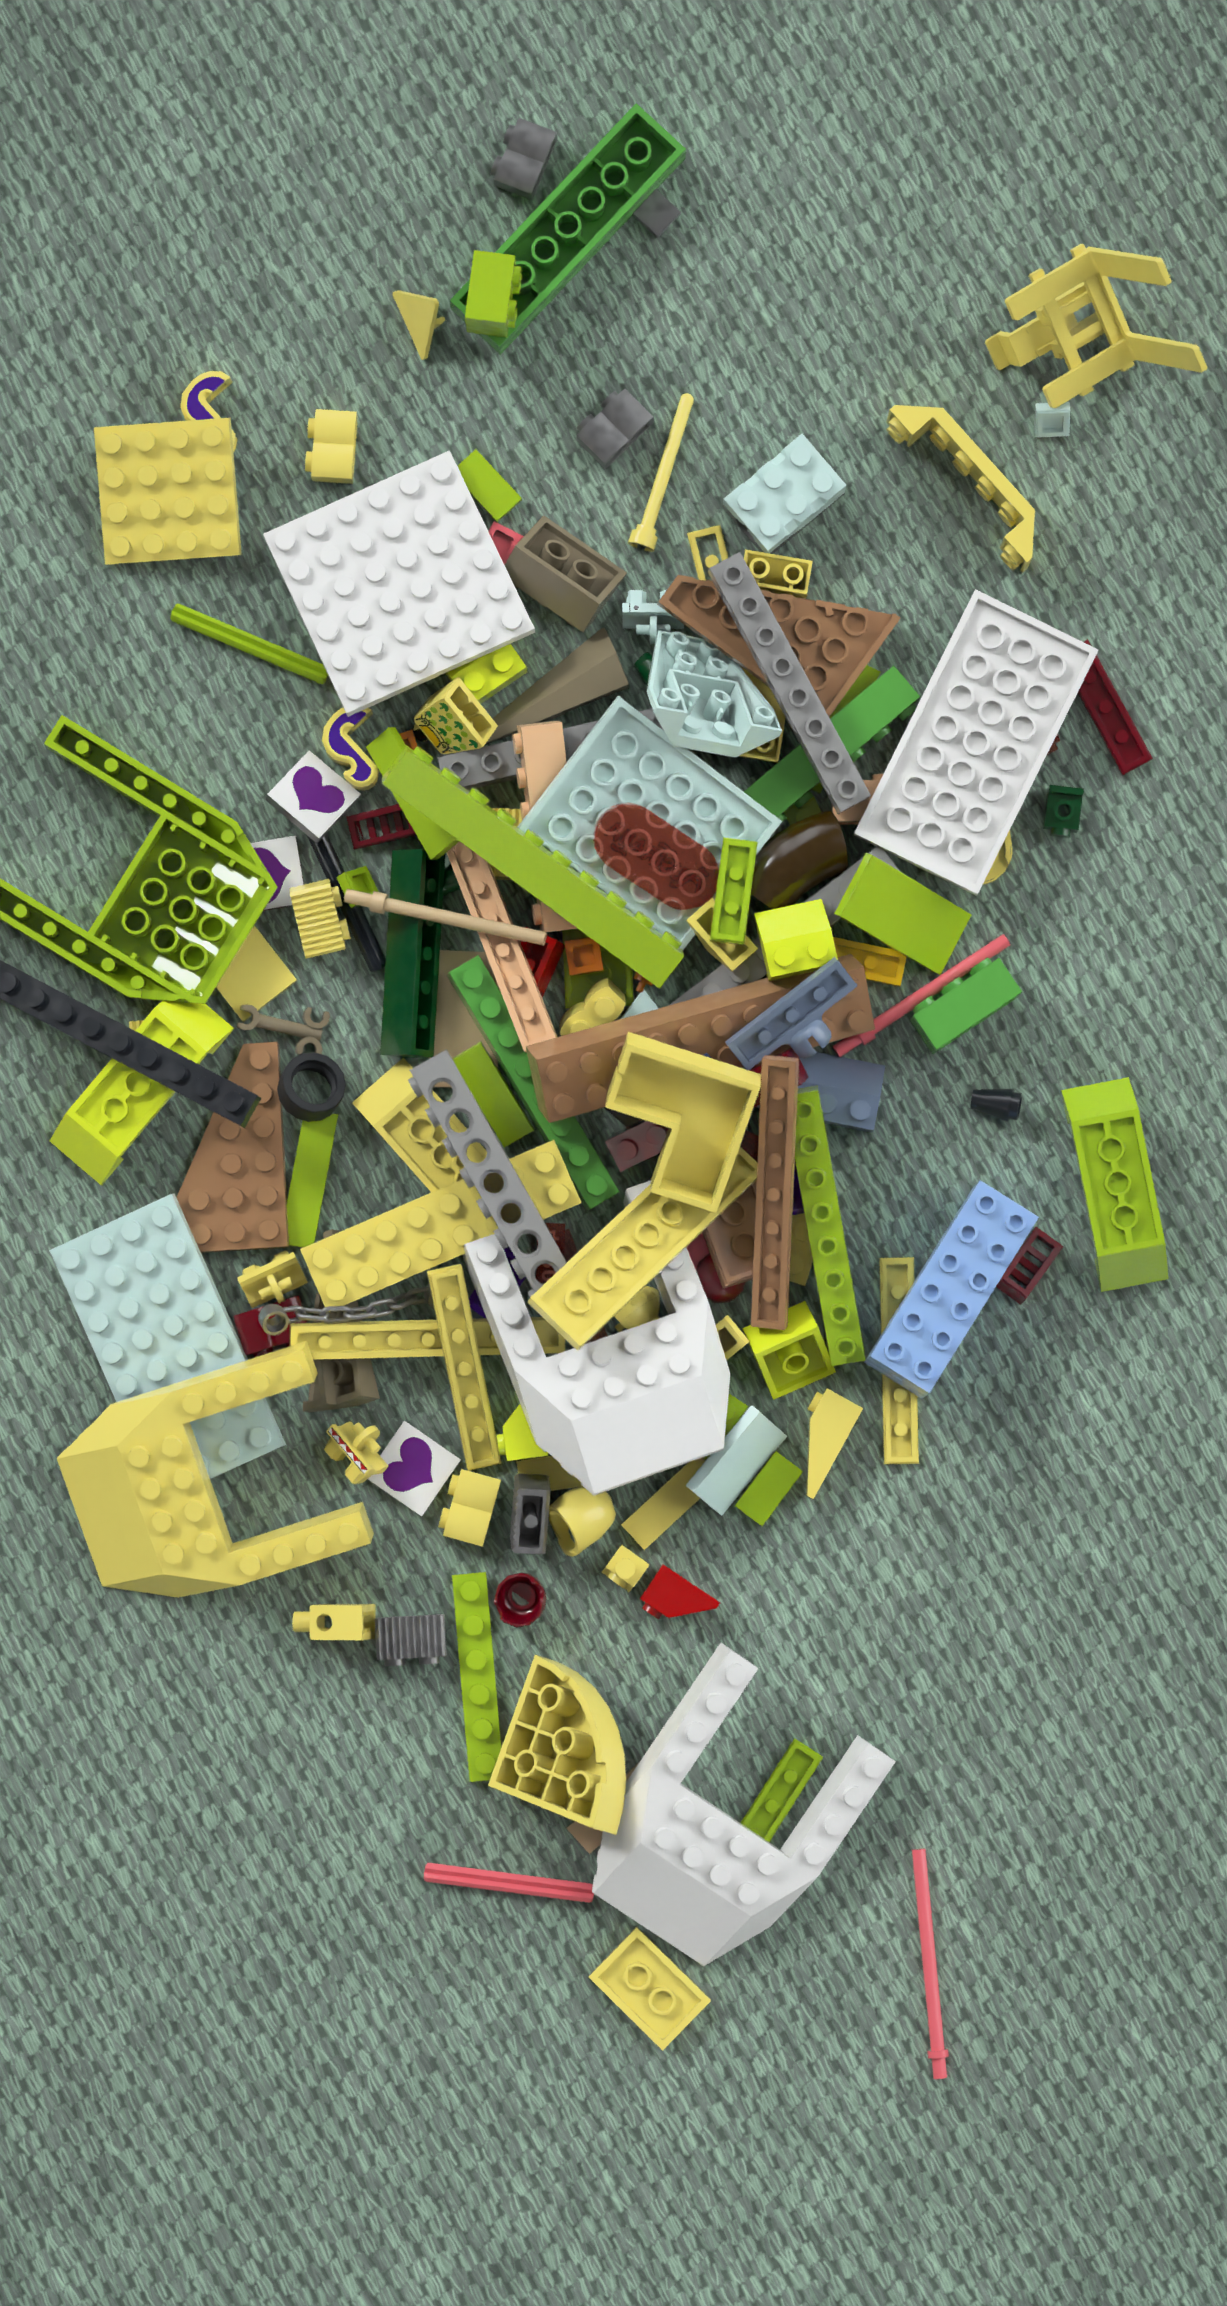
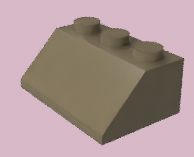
[505,515,627,632]

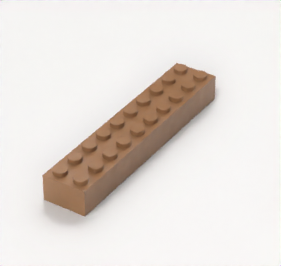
[526,954,875,1123]

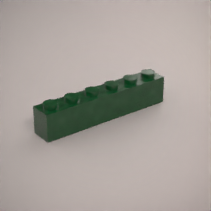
[380,849,446,1058]

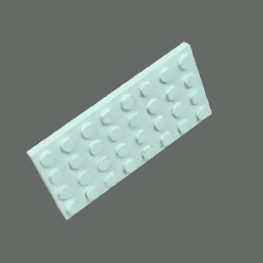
[49,1194,286,1479]

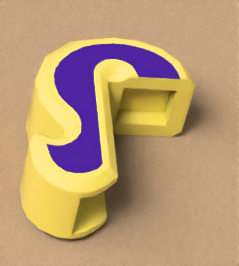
[180,371,237,453]
[322,707,379,791]

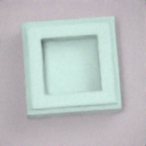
[1035,402,1070,437]

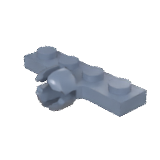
[725,957,858,1070]

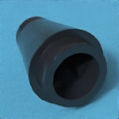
[970,1088,1022,1122]

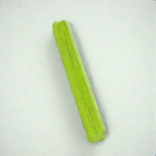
[170,603,328,684]

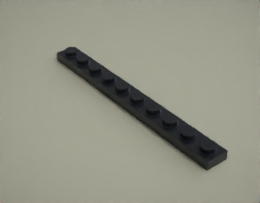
[0,960,261,1128]

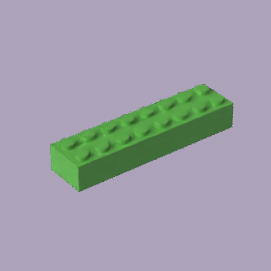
[450,103,686,355]

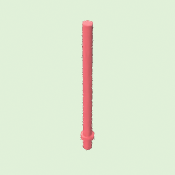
[912,1848,949,2079]

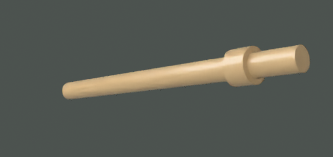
[344,889,547,946]

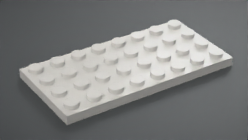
[854,589,1098,896]

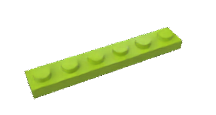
[452,1572,501,1782]

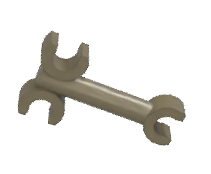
[236,1004,330,1055]

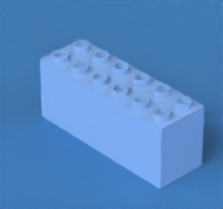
[864,1180,1039,1399]

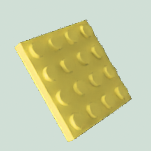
[94,418,242,565]

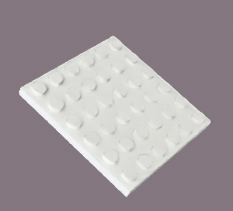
[263,450,535,717]

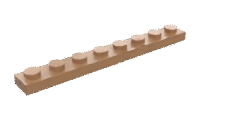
[751,1055,799,1330]

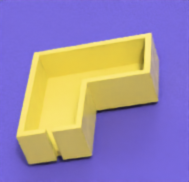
[605,1032,761,1213]

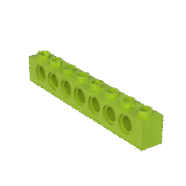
[795,1085,866,1366]

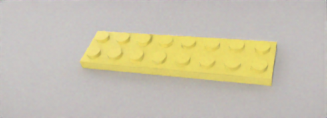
[300,1140,582,1307]
[527,1147,758,1351]

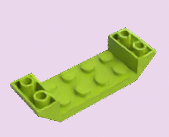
[1061,1077,1169,1292]

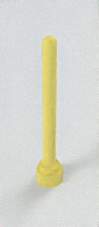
[628,393,694,552]

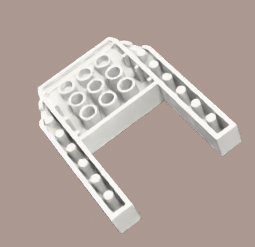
[463,1180,731,1496]
[592,1643,896,1966]

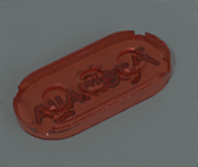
[593,803,719,910]

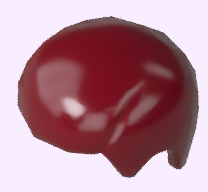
[696,1253,746,1304]
[494,1572,547,1628]

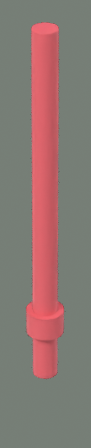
[832,934,1010,1058]

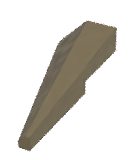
[484,627,629,746]
[303,1229,380,1412]

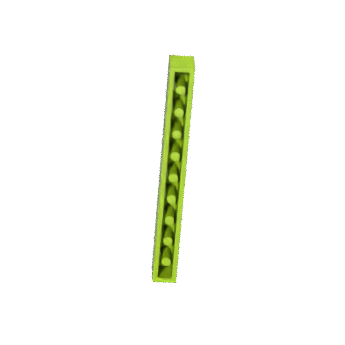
[382,745,684,989]

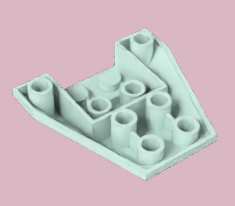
[647,630,782,758]

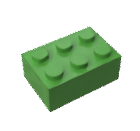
[910,957,1022,1054]

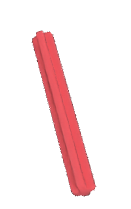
[424,1863,594,1903]

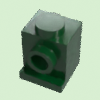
[1043,785,1084,838]

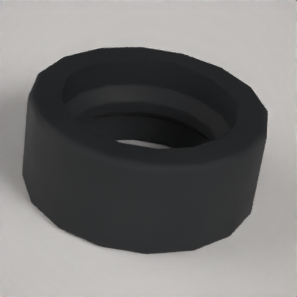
[277,1052,346,1122]

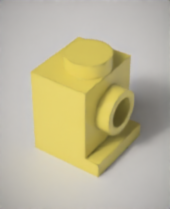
[602,1544,650,1592]

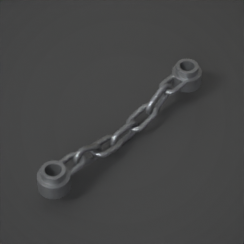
[258,1283,435,1335]

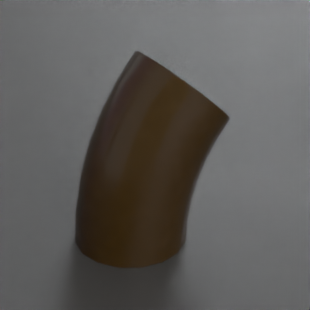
[751,810,848,909]

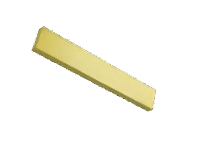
[879,1257,919,1464]
[427,1264,501,1471]

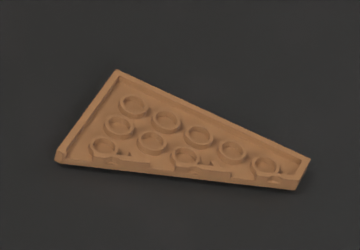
[657,575,900,717]
[176,1042,289,1253]

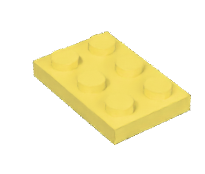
[588,1927,711,2051]

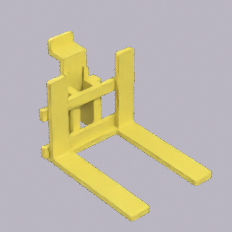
[985,244,1208,408]

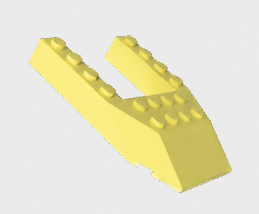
[57,1341,374,1598]

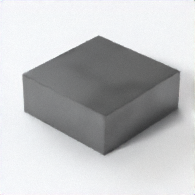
[633,189,681,238]

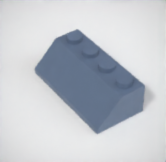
[745,1052,885,1133]

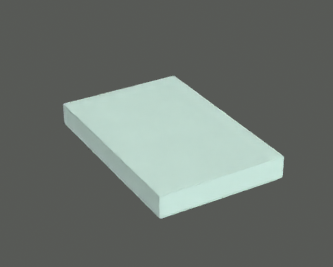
[686,1406,787,1516]

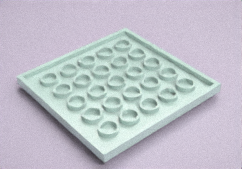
[518,696,782,950]

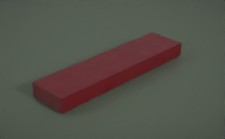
[1078,639,1153,776]

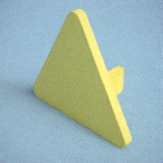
[393,290,445,360]

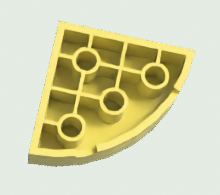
[488,1655,626,1835]

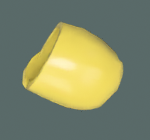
[548,1486,616,1557]

